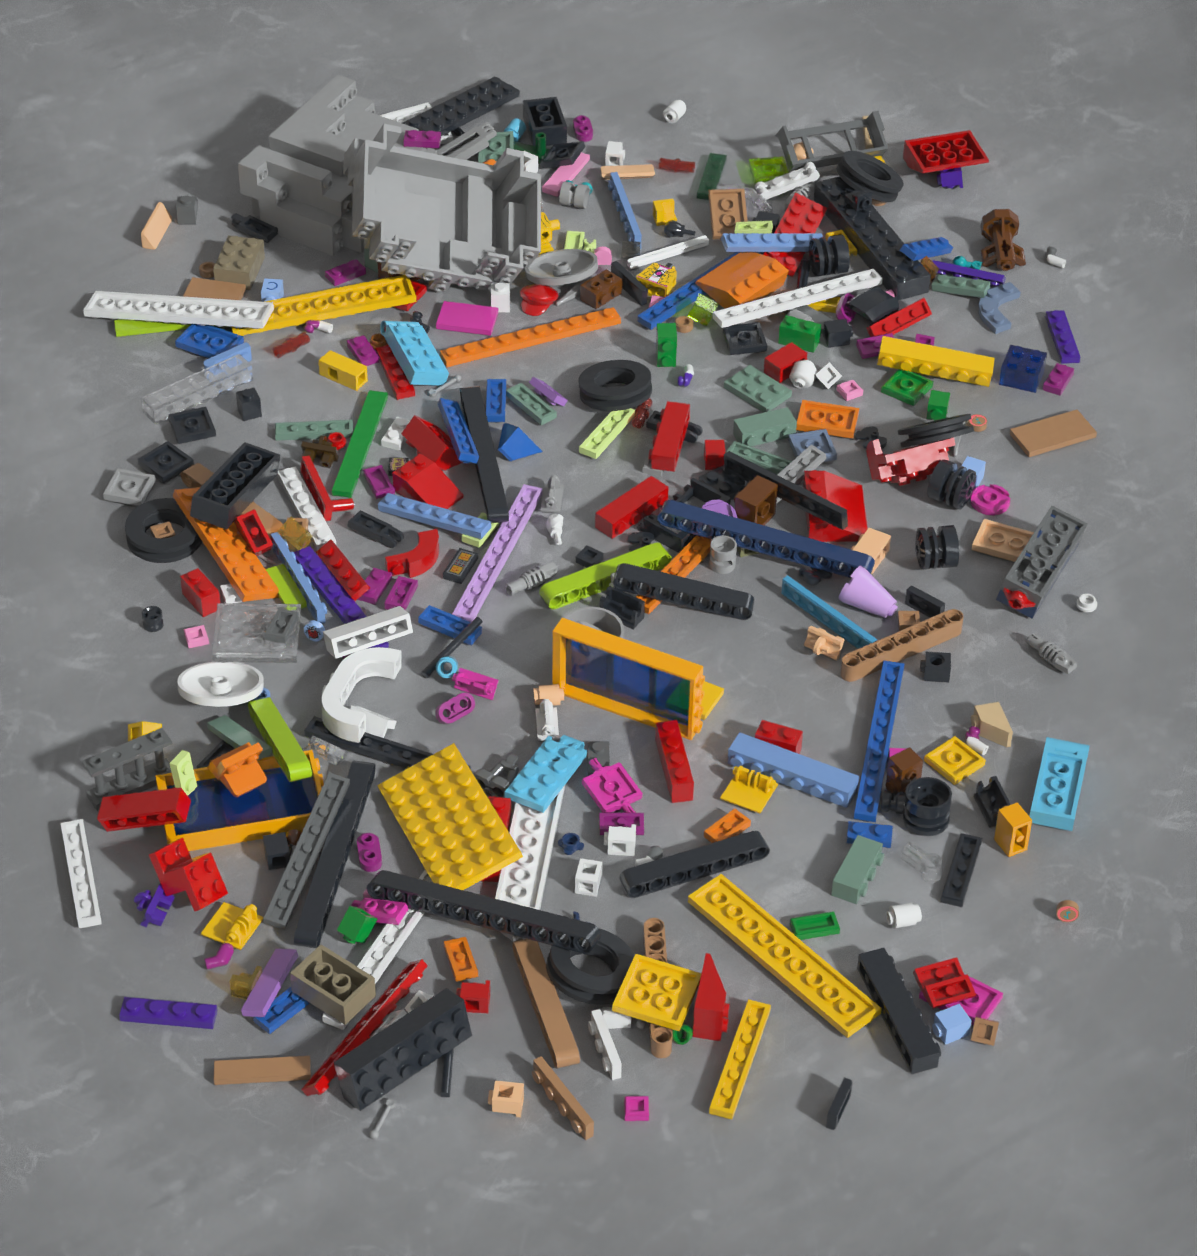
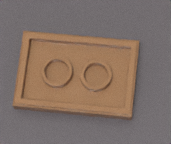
[708,189,748,240]
[183,277,246,300]

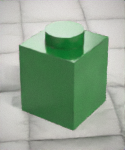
[926,390,950,420]
[337,906,377,944]

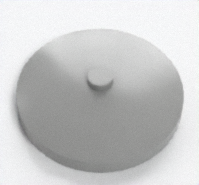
[525,249,598,285]

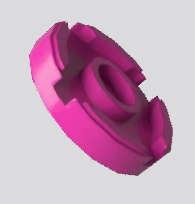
[971,484,1010,516]

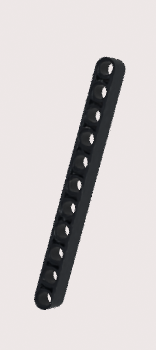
[460,386,509,523]
[294,760,376,949]
[366,870,602,954]

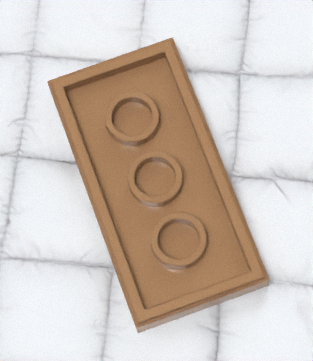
[1010,410,1097,457]

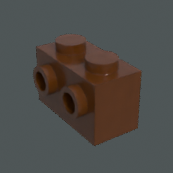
[580,269,622,309]
[885,747,923,794]

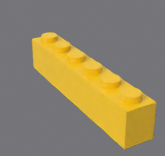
[877,336,995,387]

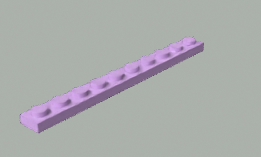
[452,484,543,622]

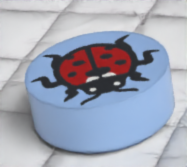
[304,620,325,642]

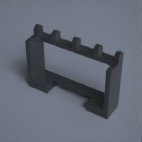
[637,478,731,553]

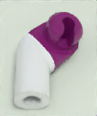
[304,320,333,333]
[965,726,989,755]

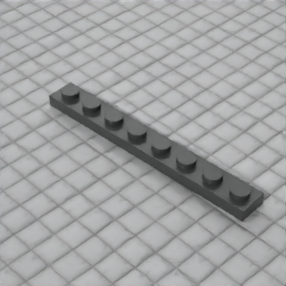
[263,772,350,930]

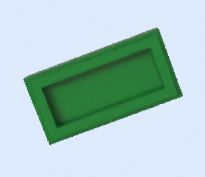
[790,911,840,940]

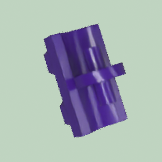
[134,883,175,928]

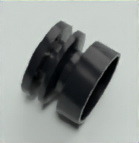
[809,234,850,277]
[927,459,976,510]
[915,525,959,570]
[903,777,952,836]

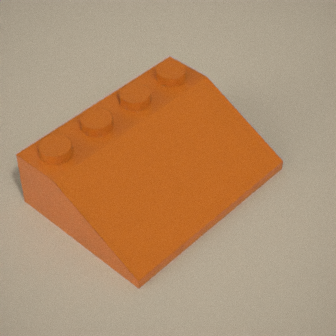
[695,252,789,309]

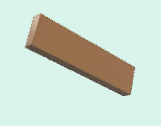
[214,1056,311,1085]

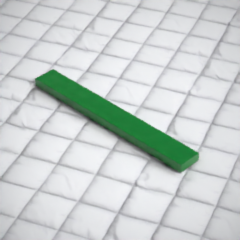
[332,390,388,498]

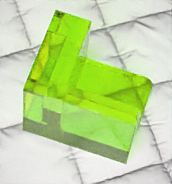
[687,293,719,326]

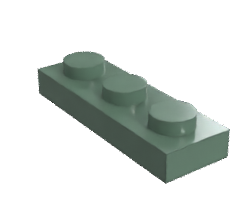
[932,275,990,298]
[506,383,557,426]

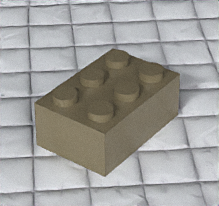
[213,235,265,290]
[290,944,376,1025]

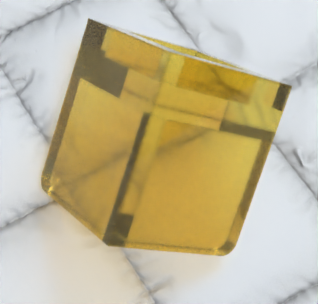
[229,966,262,1000]

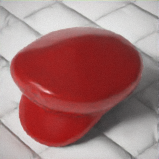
[519,284,558,316]

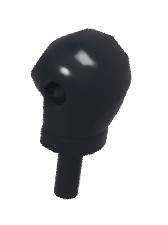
[664,220,695,237]

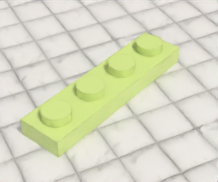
[579,408,635,459]

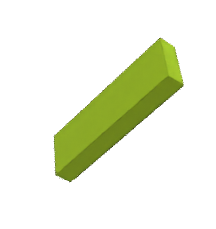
[266,564,307,611]

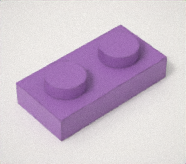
[529,377,568,406]

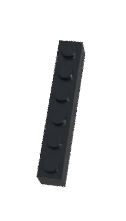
[857,947,941,1074]

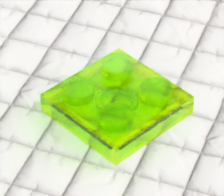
[749,156,789,184]

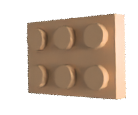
[972,519,1034,562]

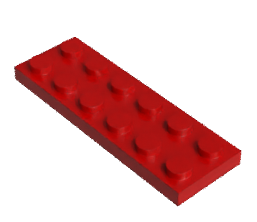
[763,192,827,277]

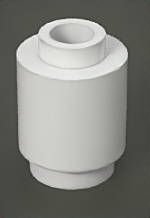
[663,100,686,123]
[886,902,922,929]

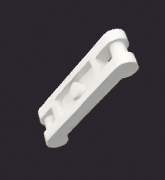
[755,162,820,200]

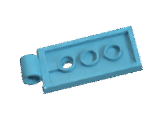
[505,735,587,813]

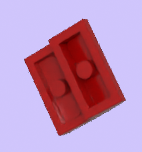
[913,957,976,1009]

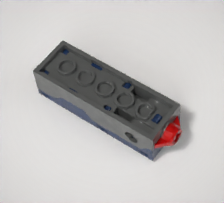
[996,506,1088,619]

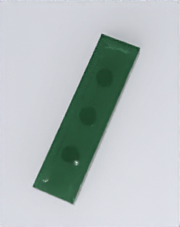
[697,153,727,200]

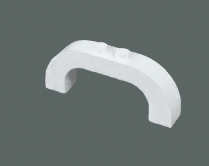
[322,648,401,743]

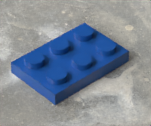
[175,324,244,358]

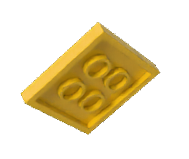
[612,954,701,1031]

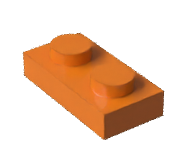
[704,808,751,843]
[444,937,478,982]

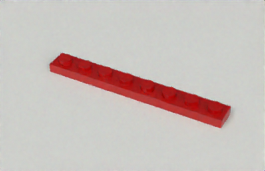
[301,959,428,1096]

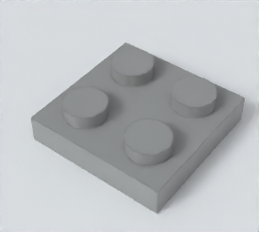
[103,468,155,506]

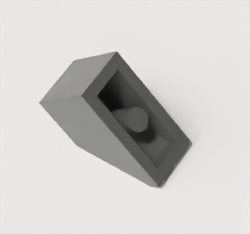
[176,196,198,225]

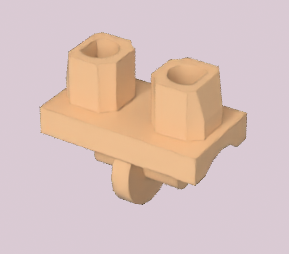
[804,626,844,660]

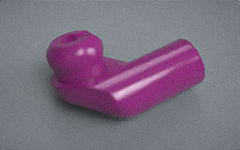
[204,943,234,970]

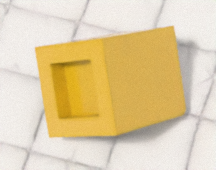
[652,199,677,226]
[128,721,162,741]

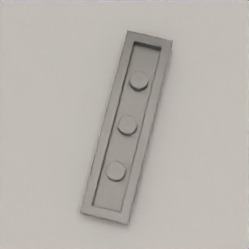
[776,445,826,504]

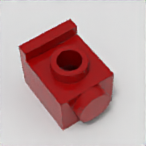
[456,980,491,1014]

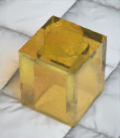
[278,516,313,550]

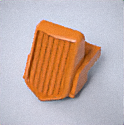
[207,742,267,797]

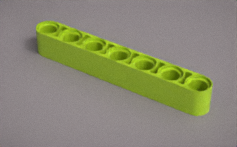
[539,542,672,609]
[248,697,312,782]

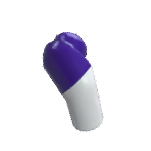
[677,364,694,387]

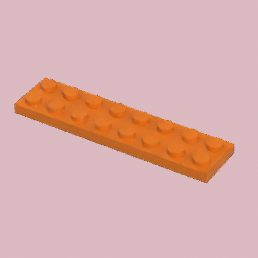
[173,487,279,602]

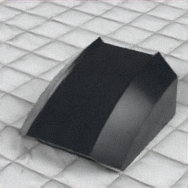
[845,287,900,323]

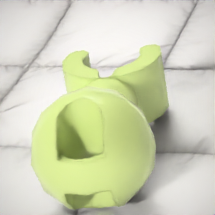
[583,239,596,253]

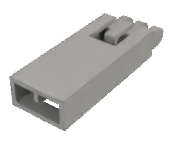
[437,122,497,160]

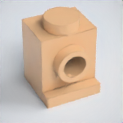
[488,1081,524,1118]

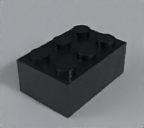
[523,97,567,146]

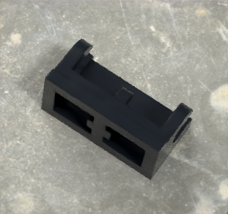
[600,586,645,630]
[973,776,1011,828]

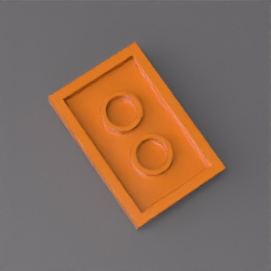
[796,400,859,438]

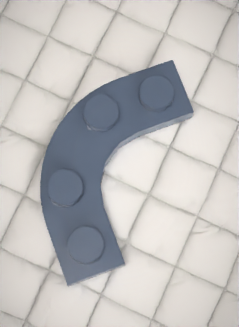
[978,282,1021,334]

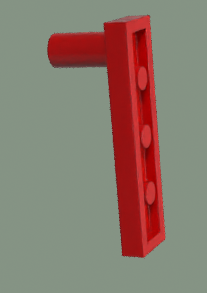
[300,456,354,521]

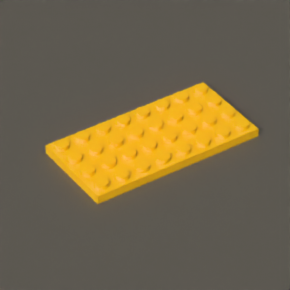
[377,743,523,890]

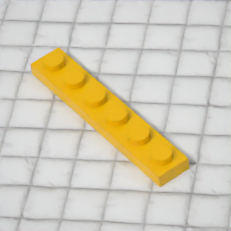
[709,999,771,1119]

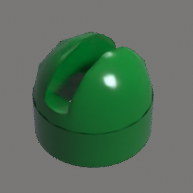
[672,1024,693,1045]

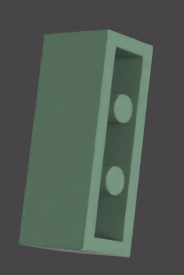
[733,407,797,447]
[831,835,885,904]

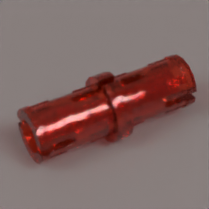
[659,158,695,173]
[272,332,310,358]
[632,398,653,429]

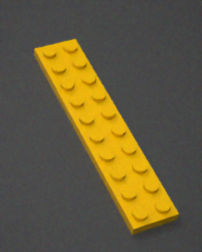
[230,275,417,336]
[688,874,881,1038]

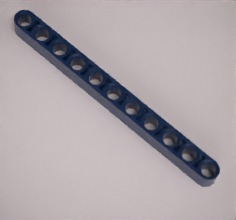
[657,500,875,578]

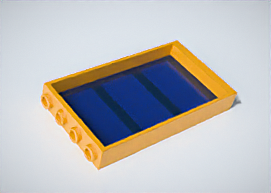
[552,618,705,740]
[155,750,324,851]

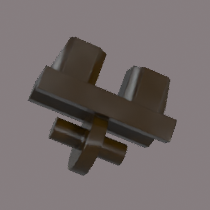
[301,435,339,468]

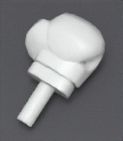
[546,514,563,545]

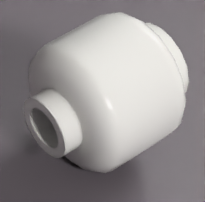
[789,360,817,389]

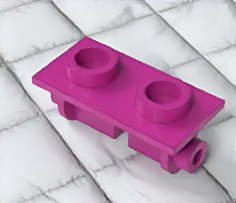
[452,668,499,700]

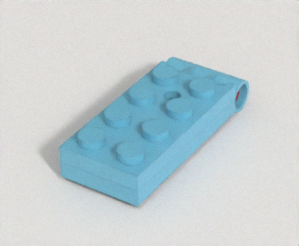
[380,320,449,386]
[1029,737,1090,831]

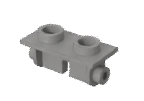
[540,475,564,513]

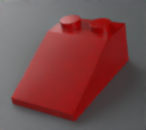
[392,454,464,509]
[693,953,730,1041]

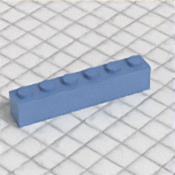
[728,732,859,808]

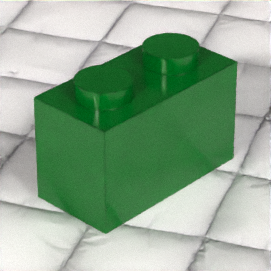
[778,315,821,353]
[656,323,677,367]

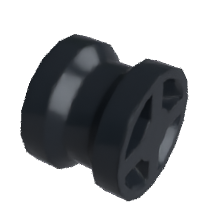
[142,606,164,632]

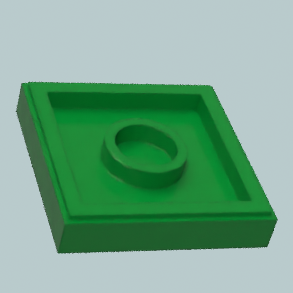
[881,369,934,406]

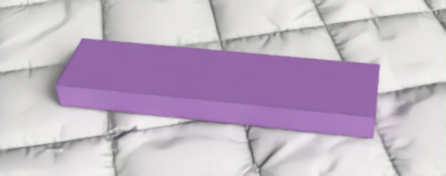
[241,949,298,1017]

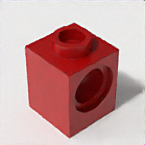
[704,440,725,470]

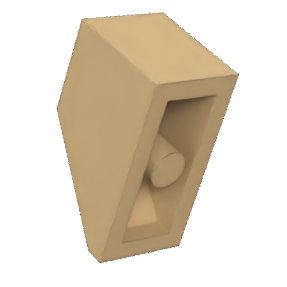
[971,702,1013,747]

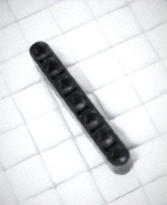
[613,563,755,620]
[619,831,770,898]

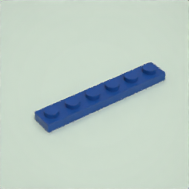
[438,398,479,463]

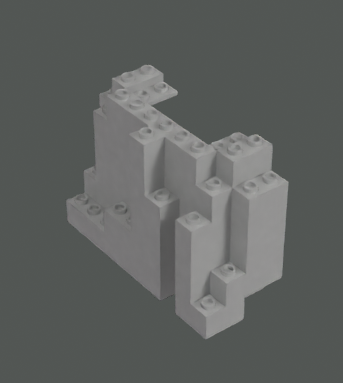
[238,75,437,256]
[343,124,541,292]

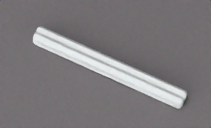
[627,235,709,269]

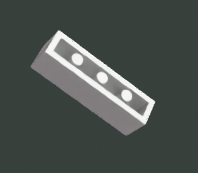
[323,606,413,658]

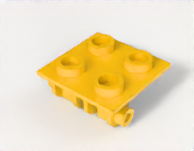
[720,765,778,814]
[201,902,264,950]

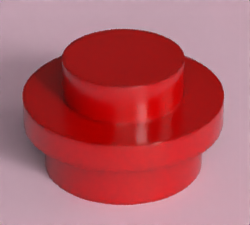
[327,432,346,450]

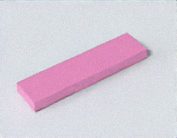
[542,152,590,197]

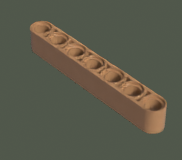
[180,463,286,540]
[841,609,964,682]
[643,918,673,1058]
[512,939,580,1069]

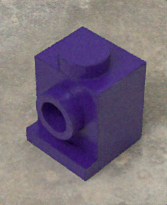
[937,167,963,188]

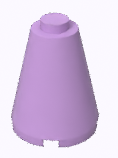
[839,566,898,618]

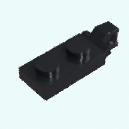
[231,213,278,243]

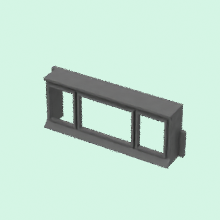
[775,111,888,172]

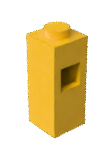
[318,350,368,391]

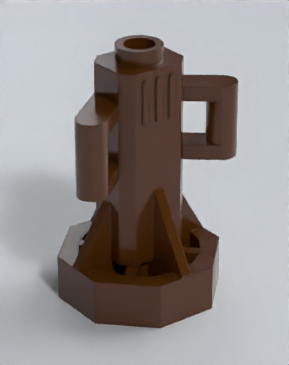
[981,209,1026,271]

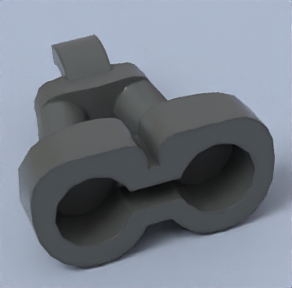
[473,754,519,798]

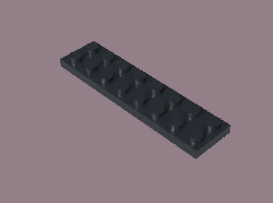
[402,76,520,136]

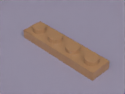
[532,1056,594,1140]

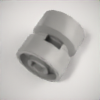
[559,181,590,209]
[709,535,737,574]

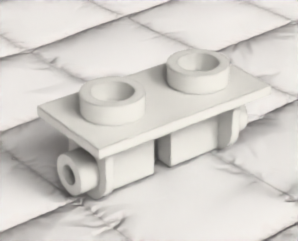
[535,699,559,741]

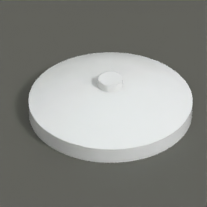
[177,661,264,707]

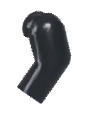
[410,311,430,333]

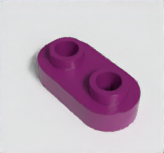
[573,115,593,142]
[836,293,856,323]
[435,692,475,724]
[357,833,382,872]

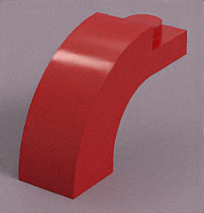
[385,529,439,578]

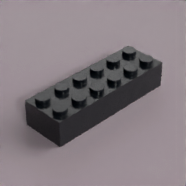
[190,442,280,529]
[334,988,472,1111]

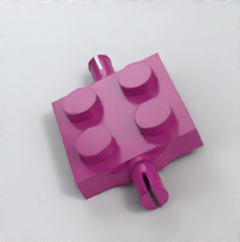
[582,758,643,813]

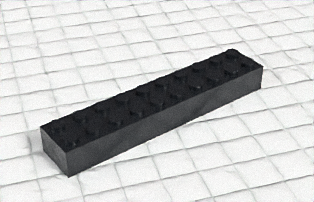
[814,176,931,301]

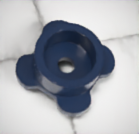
[558,833,584,855]

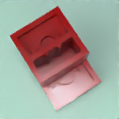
[149,838,228,912]

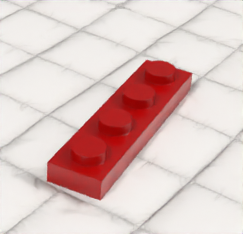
[866,298,932,337]
[376,345,415,400]
[316,539,370,601]

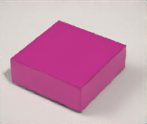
[624,1096,649,1121]

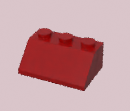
[401,415,463,471]

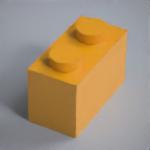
[994,802,1032,857]

